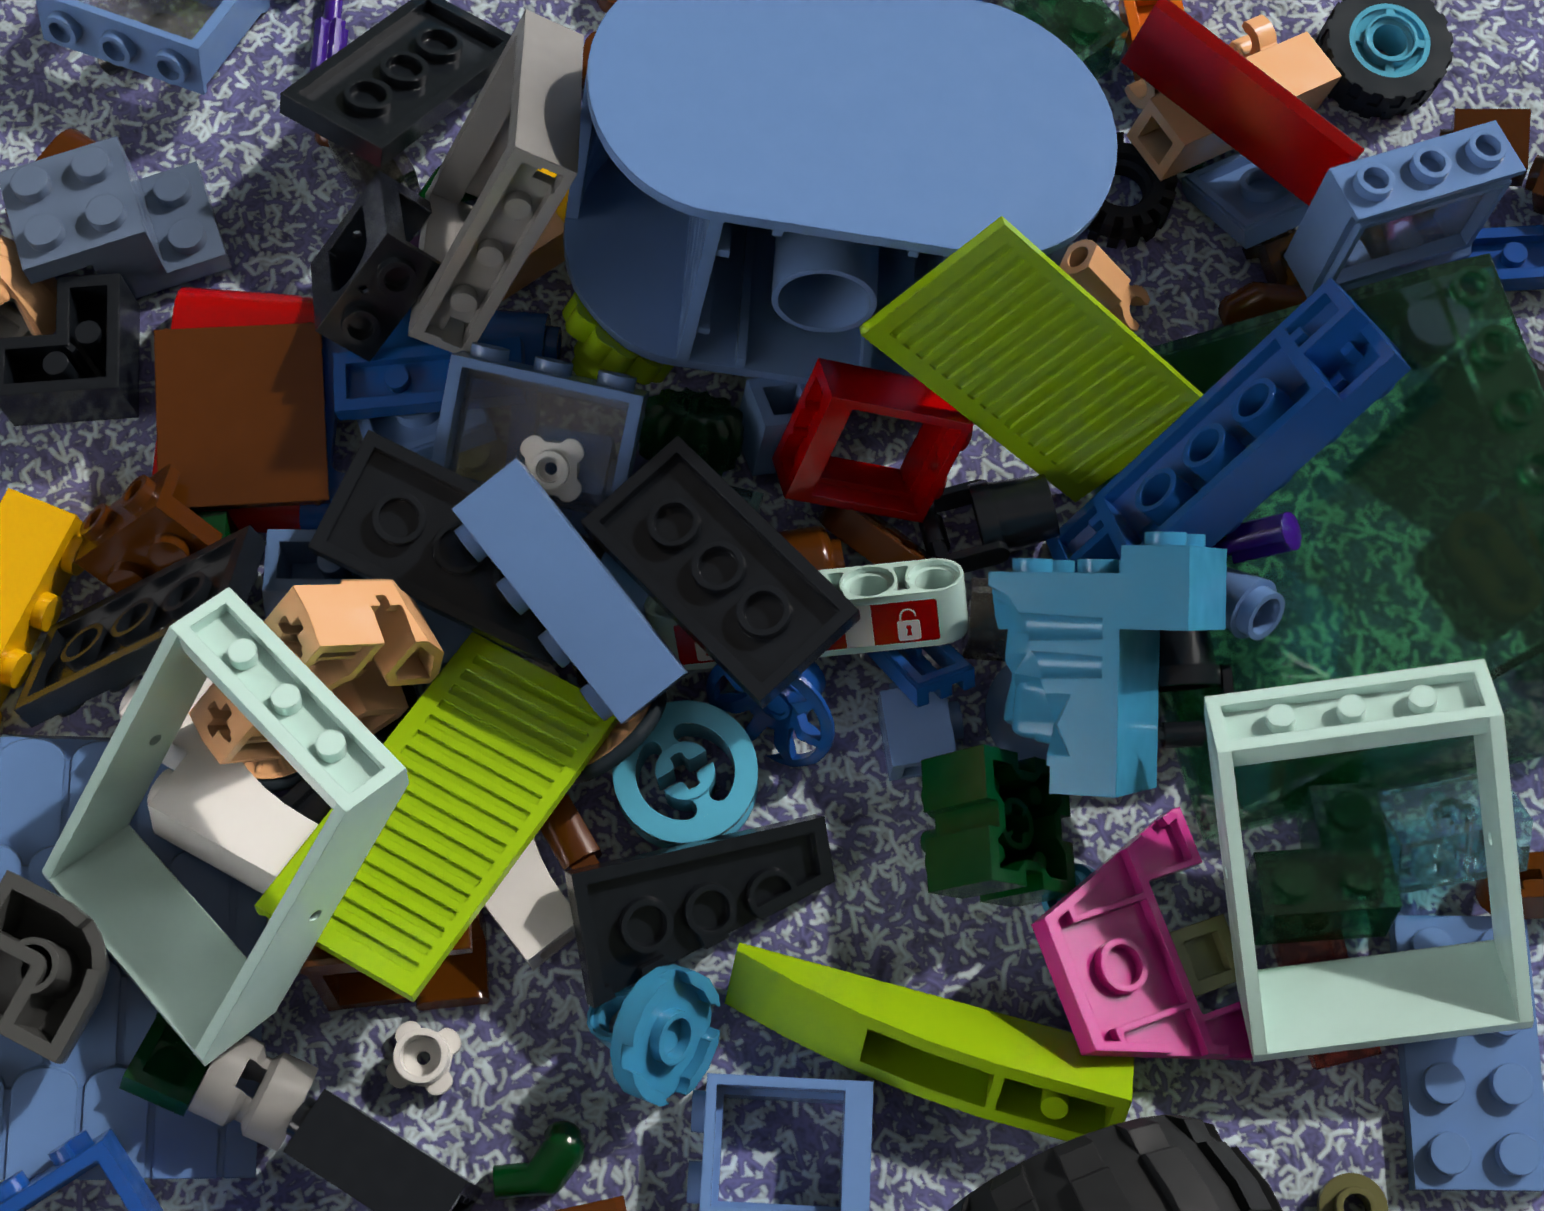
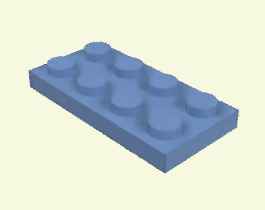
[1388,915,1544,1192]

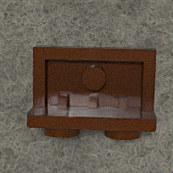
[74,464,223,592]

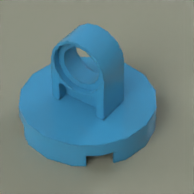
[587,964,720,1107]

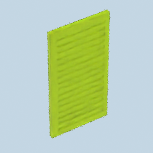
[859,216,1204,502]
[255,632,619,1003]

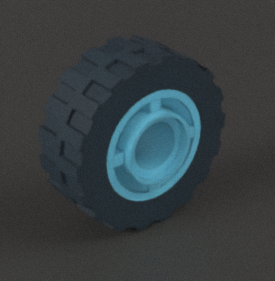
[1315,0,1454,120]

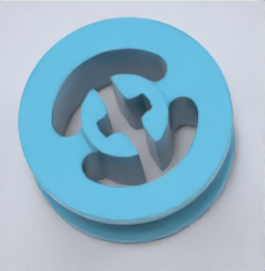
[612,700,758,849]

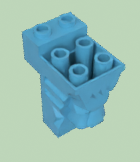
[988,531,1227,798]

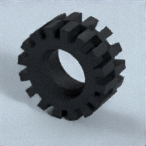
[1087,132,1178,249]

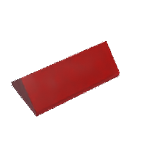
[1121,0,1365,206]

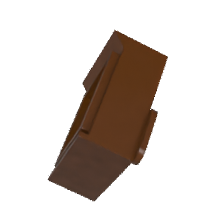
[300,910,490,1011]

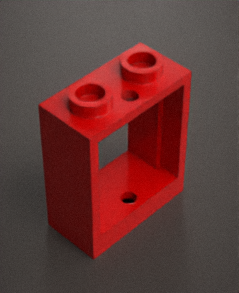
[772,358,974,523]

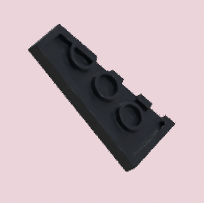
[564,814,835,1009]

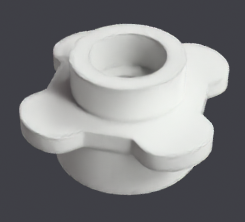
[520,435,585,502]
[386,1021,462,1096]

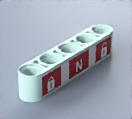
[644,558,969,671]

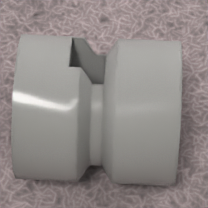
[188,1035,319,1151]

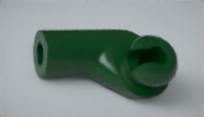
[493,1120,585,1201]

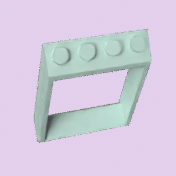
[42,587,409,1066]
[1204,659,1534,1062]

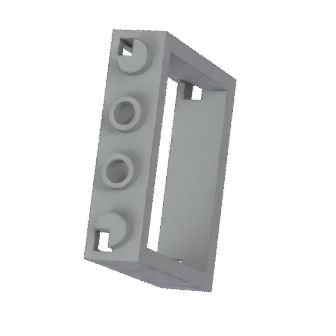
[408,9,584,353]

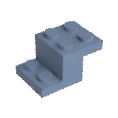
[0,136,232,299]

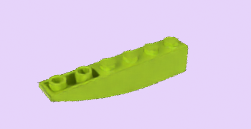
[725,942,1134,1141]

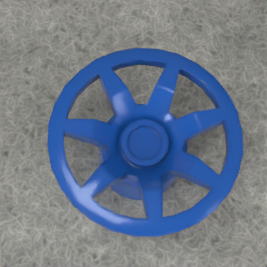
[706,662,835,767]

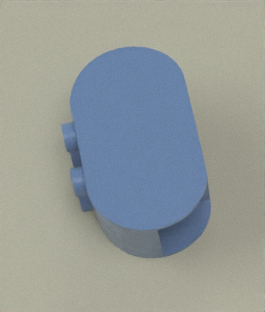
[563,0,1118,384]

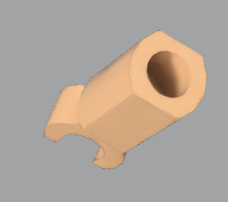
[1059,239,1150,331]

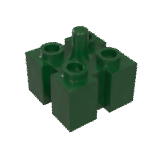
[920,744,1076,907]

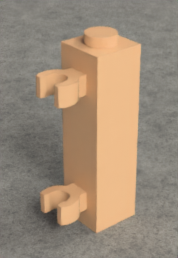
[1124,15,1342,181]

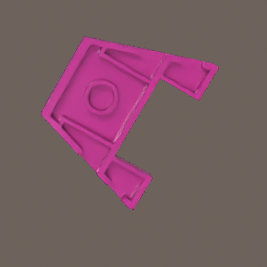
[1031,807,1253,1061]

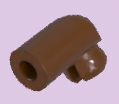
[1218,281,1307,332]

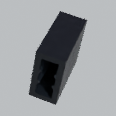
[283,1089,484,1211]

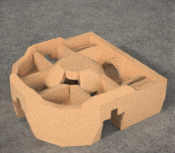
[189,579,444,764]

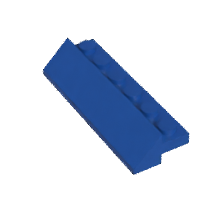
[1046,277,1411,572]

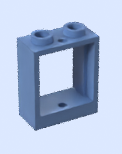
[687,1073,874,1211]

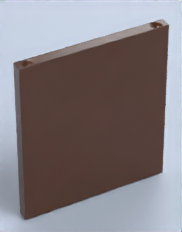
[154,322,330,511]

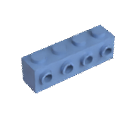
[452,458,689,724]

